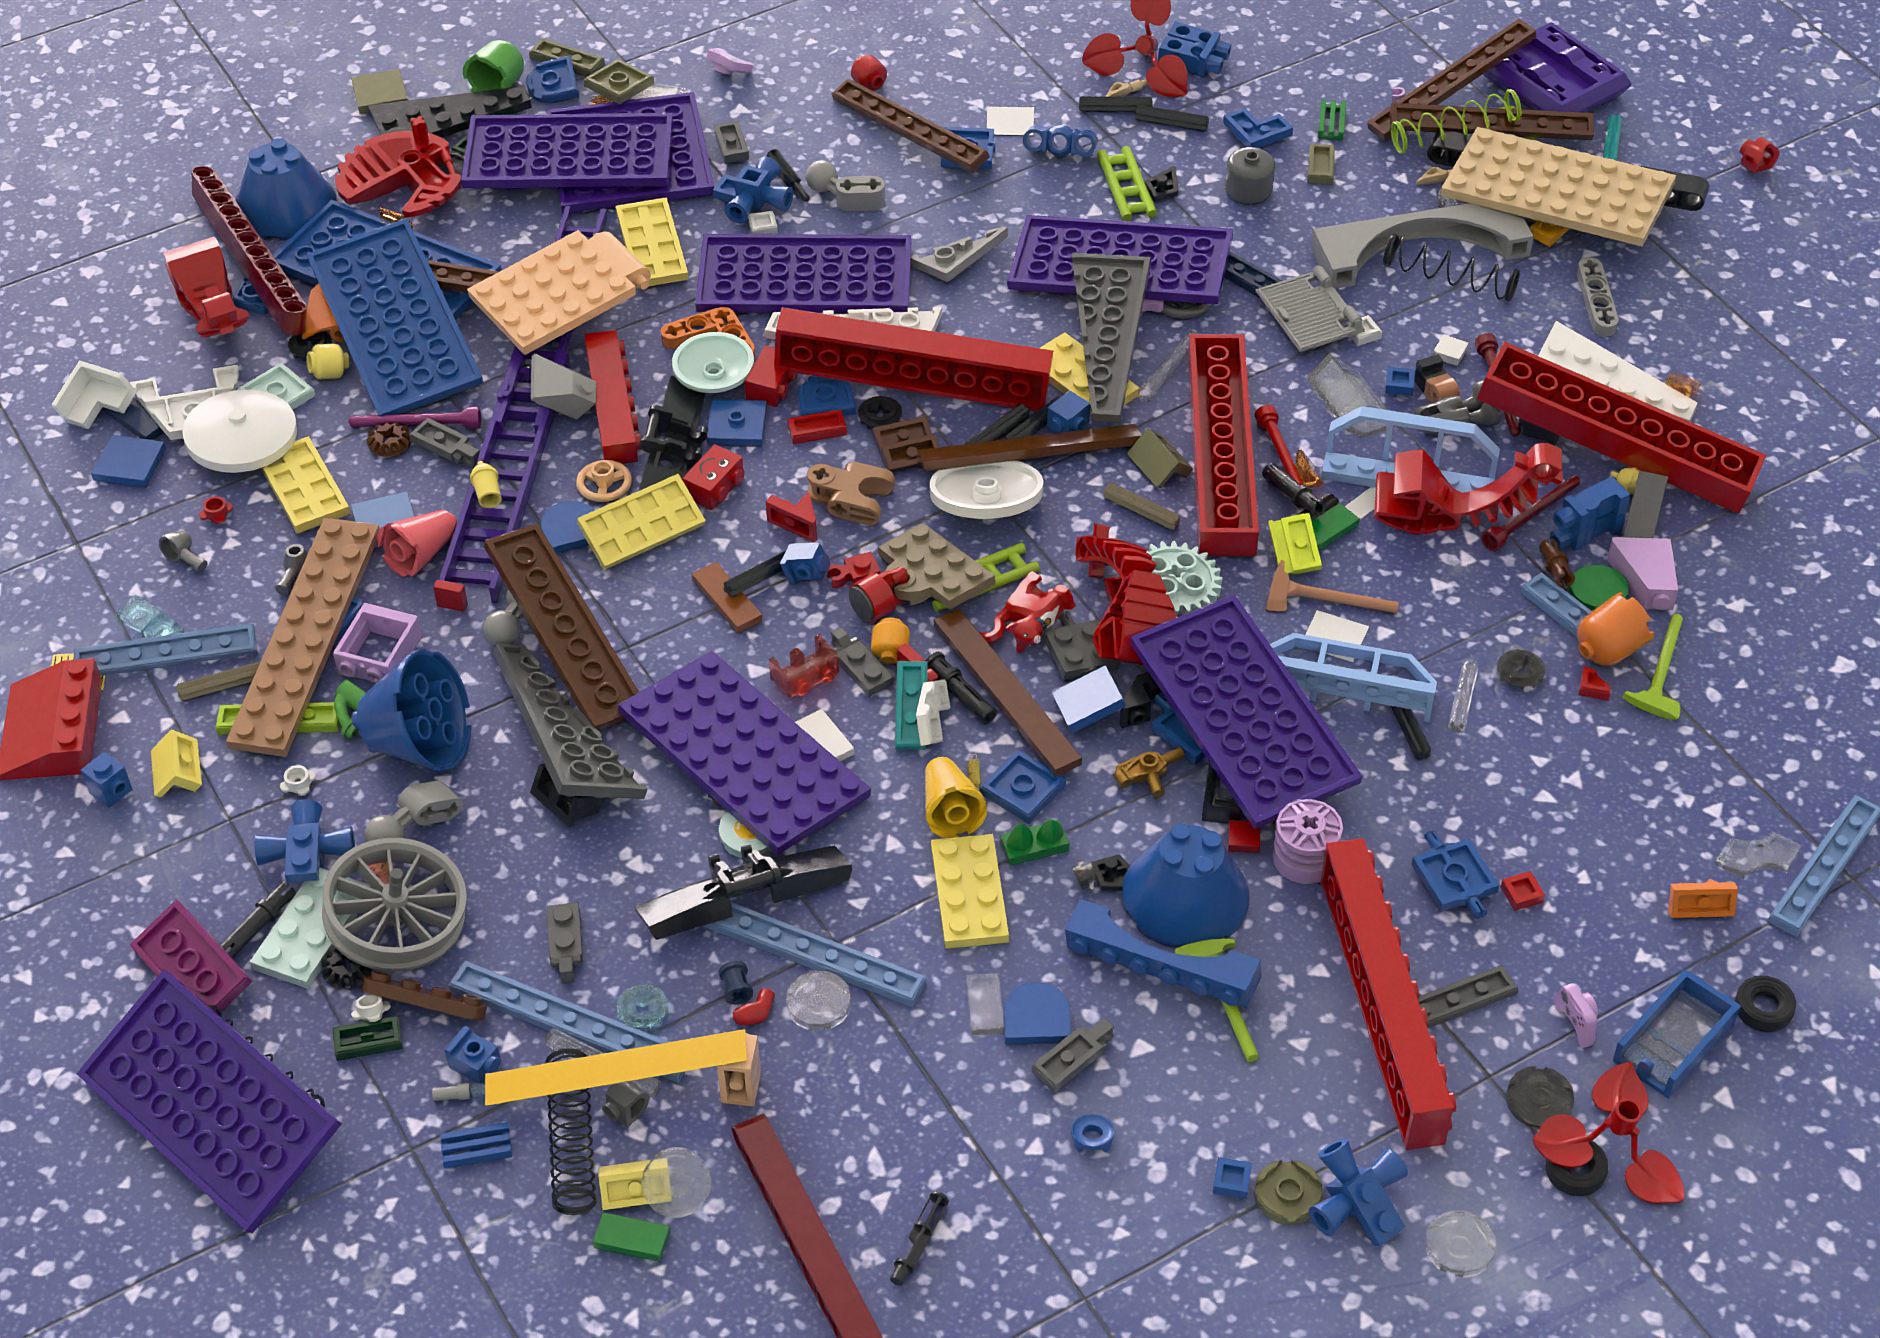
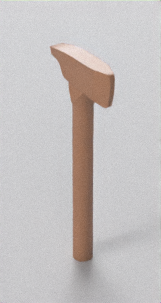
[1266,560,1399,614]

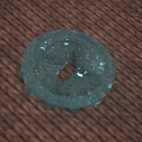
[616,984,668,1031]

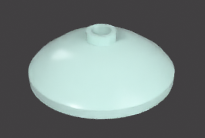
[672,332,754,393]

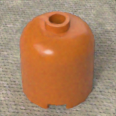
[1576,592,1655,666]

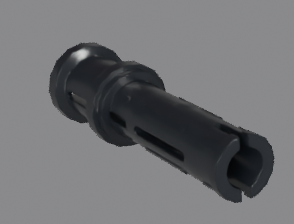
[925,651,997,725]

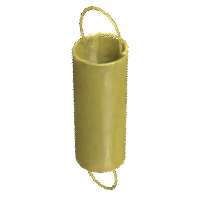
[968,754,981,790]

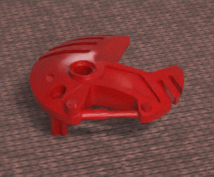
[335,116,462,218]

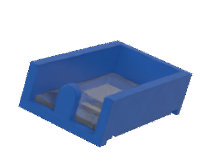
[1612,969,1741,1099]

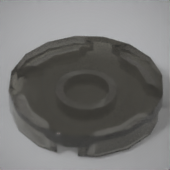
[1506,1066,1574,1129]

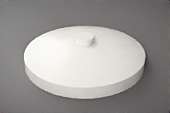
[182,390,297,473]
[930,460,1043,519]

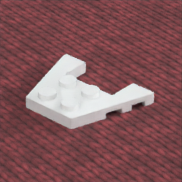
[130,365,239,440]

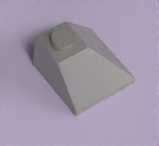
[531,354,596,420]

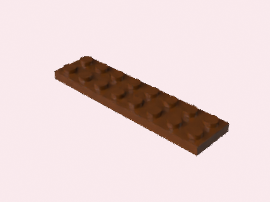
[484,523,639,731]

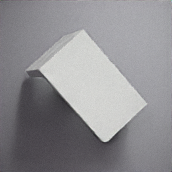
[52,360,137,429]

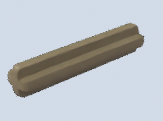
[1104,483,1180,530]
[177,662,260,701]

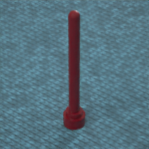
[1475,333,1521,436]
[1481,476,1580,552]

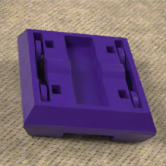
[1483,22,1632,113]

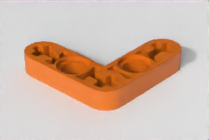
[661,307,756,361]

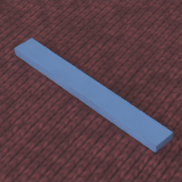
[702,902,926,1008]
[448,961,686,1083]

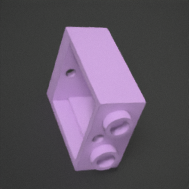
[333,603,422,684]

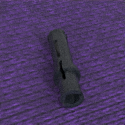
[1262,463,1326,517]
[220,881,296,959]

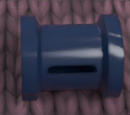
[718,961,753,1005]

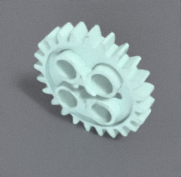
[1147,541,1222,617]

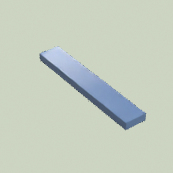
[73,623,258,676]
[1768,795,1880,937]

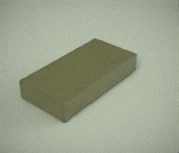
[1307,144,1335,185]

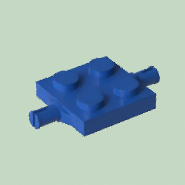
[1151,692,1205,765]
[1411,830,1499,919]

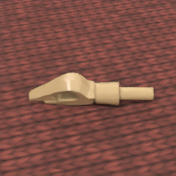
[1106,79,1148,96]
[1416,167,1452,185]

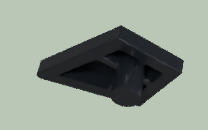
[1145,166,1178,201]
[1090,854,1130,891]

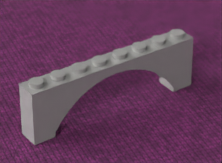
[1311,203,1534,289]

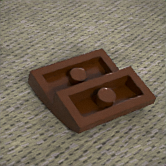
[872,416,940,472]

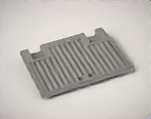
[1255,265,1365,352]

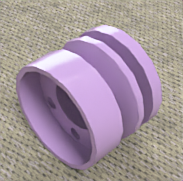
[1272,799,1343,884]

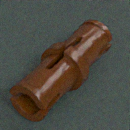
[1539,538,1575,588]

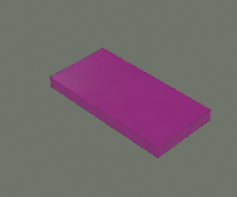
[130,899,253,1013]

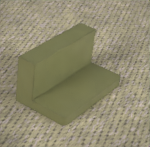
[1127,428,1193,488]

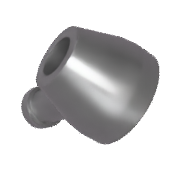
[158,530,208,573]
[275,544,308,595]

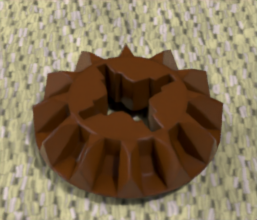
[366,421,411,457]

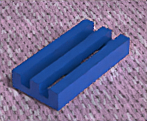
[440,1122,512,1169]

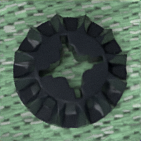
[288,331,332,361]
[858,396,902,429]
[321,949,373,989]

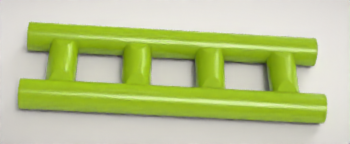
[1097,146,1157,221]
[932,542,1040,612]

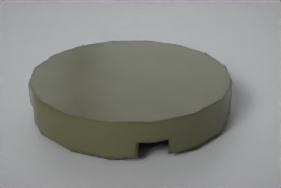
[1254,1160,1323,1225]

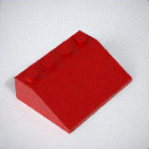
[0,658,102,780]

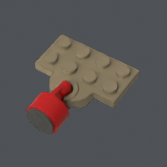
[848,523,996,623]

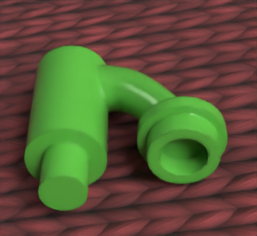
[334,680,366,739]

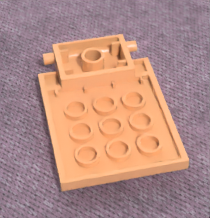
[467,230,651,355]

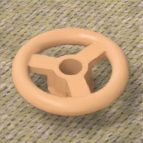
[576,460,632,502]

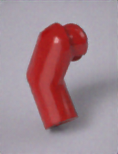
[733,988,775,1026]

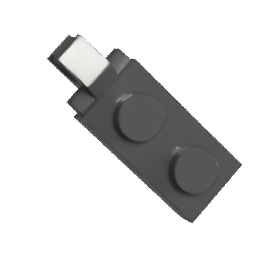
[409,418,480,468]
[830,627,894,697]
[547,902,583,984]
[1032,1018,1114,1093]

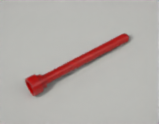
[1254,405,1304,509]

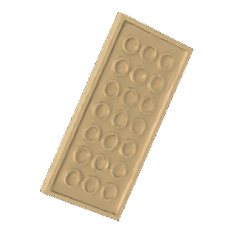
[1441,127,1676,247]

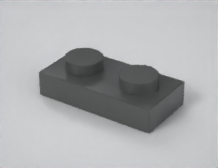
[713,121,749,163]

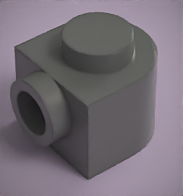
[602,1081,650,1128]

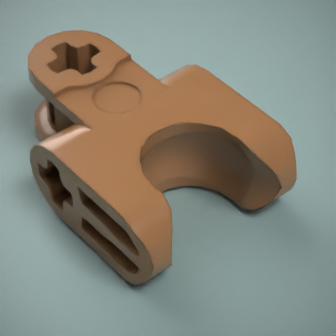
[807,462,896,526]

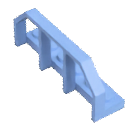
[1321,406,1500,493]
[1270,633,1437,723]

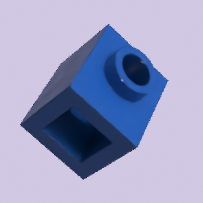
[1047,390,1090,433]
[81,751,133,808]

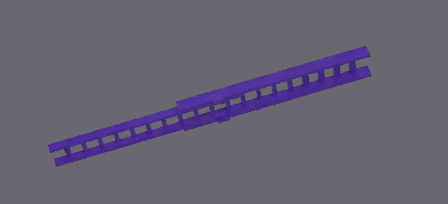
[439,206,607,603]

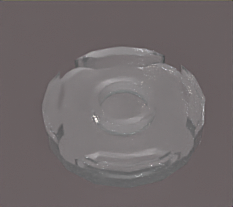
[786,970,851,1031]
[641,1147,712,1218]
[1425,1210,1496,1278]

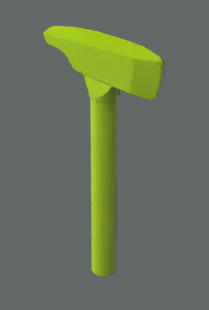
[1622,614,1683,720]
[1174,939,1259,1062]

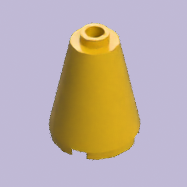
[925,757,987,838]

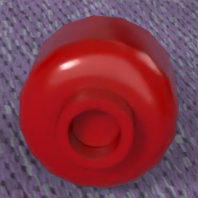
[851,55,887,91]

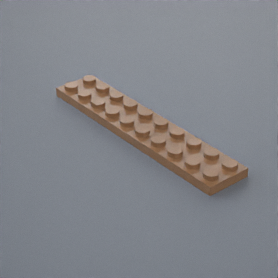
[226,517,380,757]

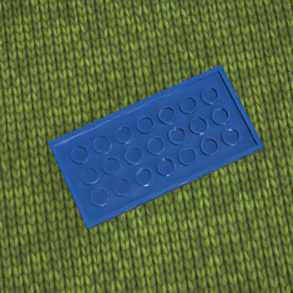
[273,199,502,320]
[306,218,484,416]

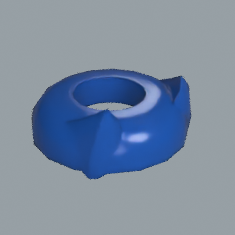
[1071,1114,1115,1152]

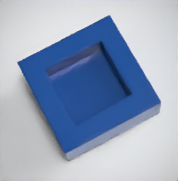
[1385,367,1415,396]
[1213,1157,1252,1199]

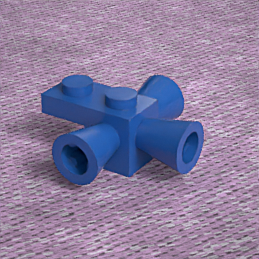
[713,156,793,224]
[254,799,355,883]
[1309,1138,1408,1246]

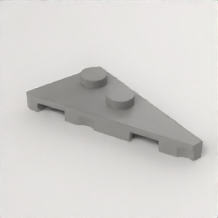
[911,226,1008,282]

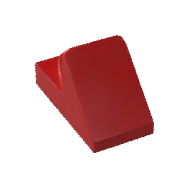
[765,492,817,543]

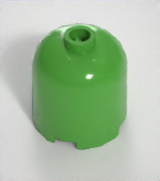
[463,40,524,92]

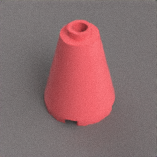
[377,510,457,577]

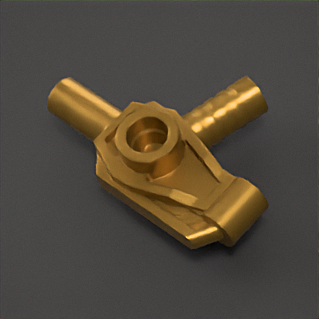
[1113,747,1185,798]

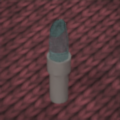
[432,1083,485,1101]

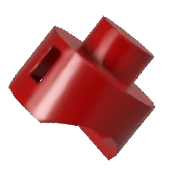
[1739,137,1780,173]

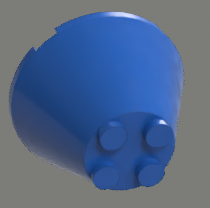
[235,138,337,241]
[352,649,471,771]
[1122,823,1250,948]

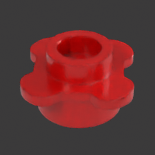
[199,496,233,524]

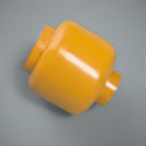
[871,618,910,664]

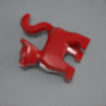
[979,572,1076,653]

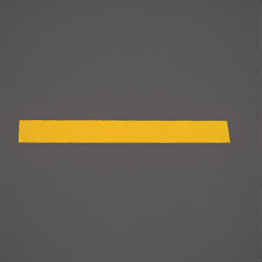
[485,1029,747,1106]

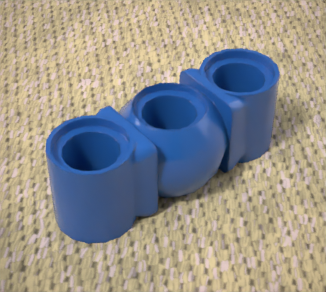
[1023,125,1098,157]

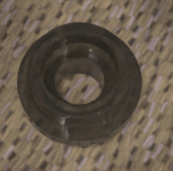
[1072,859,1098,890]

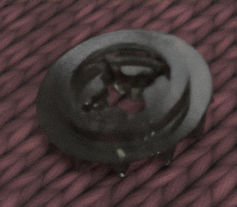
[1496,649,1545,690]

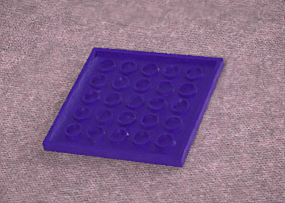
[546,92,715,214]

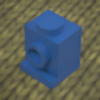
[780,542,830,585]
[445,1026,501,1085]

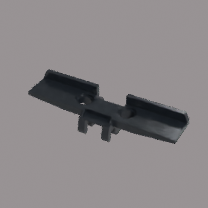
[638,376,709,491]
[634,844,852,940]

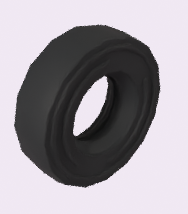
[1735,976,1796,1032]
[1545,1141,1608,1196]

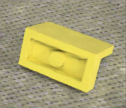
[151,729,202,798]
[598,1158,672,1210]

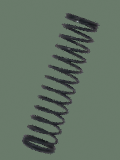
[545,1048,597,1215]

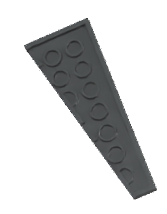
[1072,253,1151,423]
[493,643,648,799]

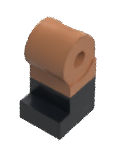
[1414,354,1460,403]

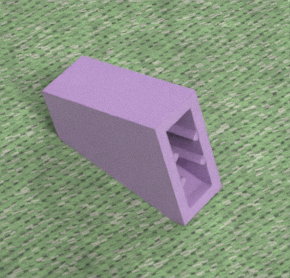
[1608,537,1678,610]

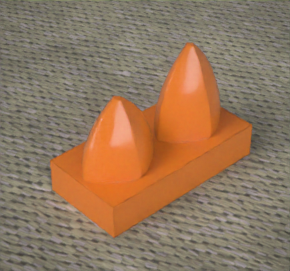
[1668,879,1738,918]

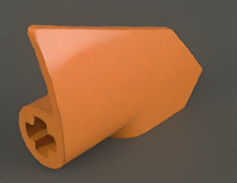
[302,283,345,342]

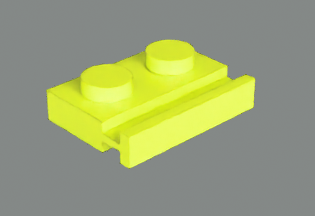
[1268,513,1322,575]

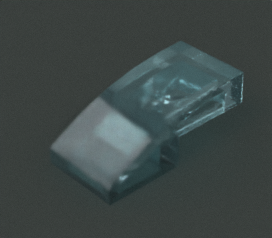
[116,595,184,638]

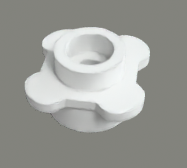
[280,765,316,796]
[351,994,391,1022]

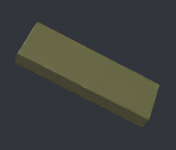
[529,38,605,77]

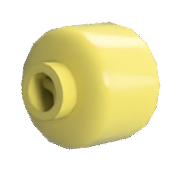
[307,344,349,380]

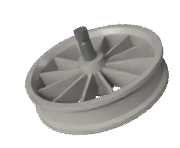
[322,838,467,971]

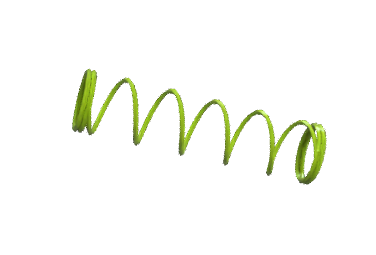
[1391,89,1522,154]

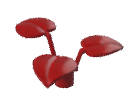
[1082,0,1188,97]
[1533,1061,1684,1204]

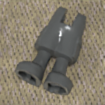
[1414,380,1501,435]

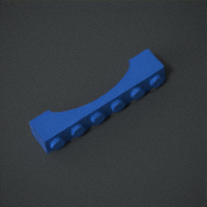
[1065,899,1262,1008]

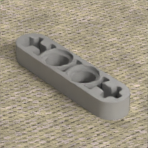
[1577,257,1619,337]

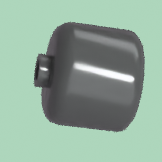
[1225,147,1275,204]

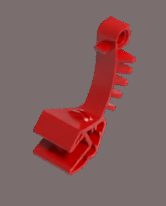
[163,237,250,338]
[1374,443,1563,535]
[1075,523,1177,665]

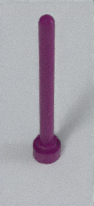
[348,406,482,429]

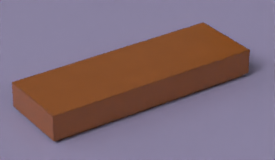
[692,562,763,633]

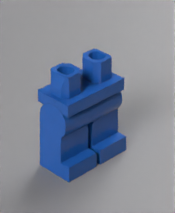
[1158,21,1231,78]
[1549,476,1630,551]

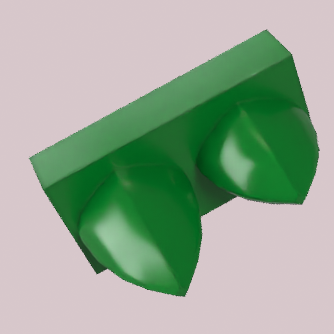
[1000,819,1070,866]

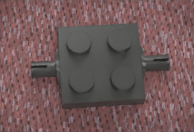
[1043,611,1120,680]

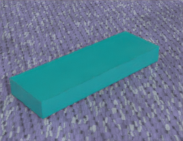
[895,661,928,750]

